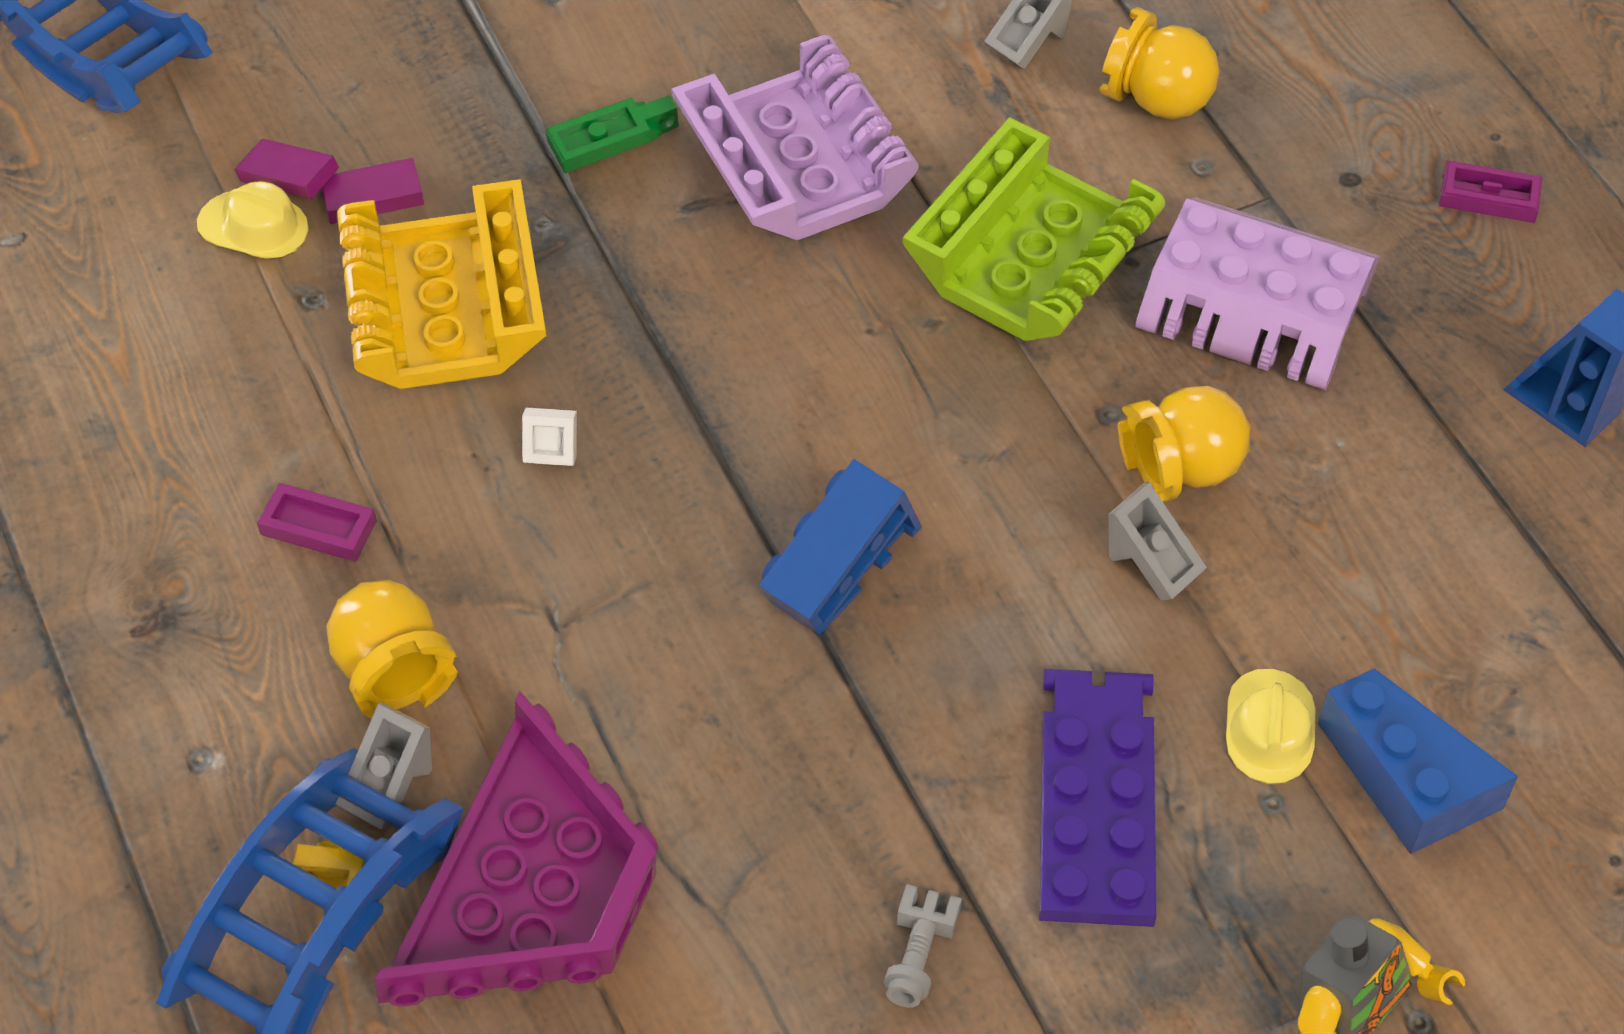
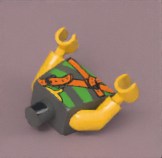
[1298,914,1465,1034]

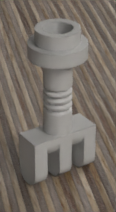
[884,884,963,1008]

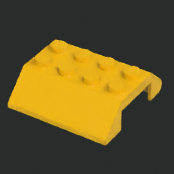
[337,179,546,389]

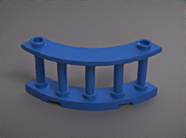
[0,0,213,113]
[156,748,464,1034]

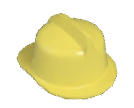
[197,181,309,259]
[1226,669,1315,784]

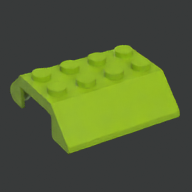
[902,117,1165,341]

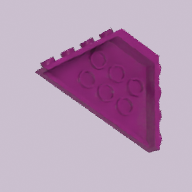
[374,691,658,1007]

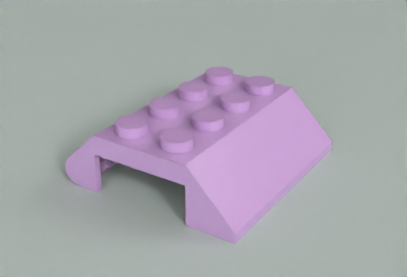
[671,35,919,240]
[1135,197,1381,391]

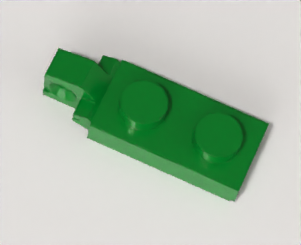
[545,95,679,173]

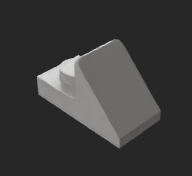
[984,0,1072,69]
[1108,482,1207,601]
[335,703,433,830]

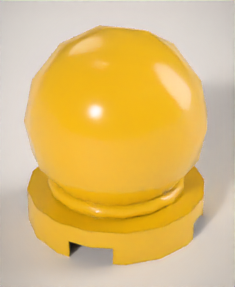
[1100,7,1219,120]
[1118,386,1251,503]
[326,580,458,719]

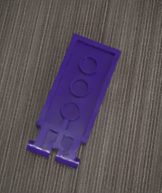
[1039,669,1156,927]

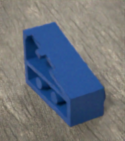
[1503,289,1624,447]
[758,459,922,636]
[1318,668,1518,854]

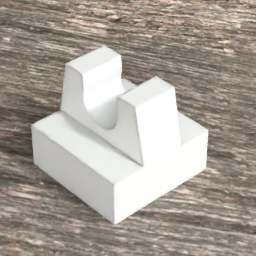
[522,408,577,466]

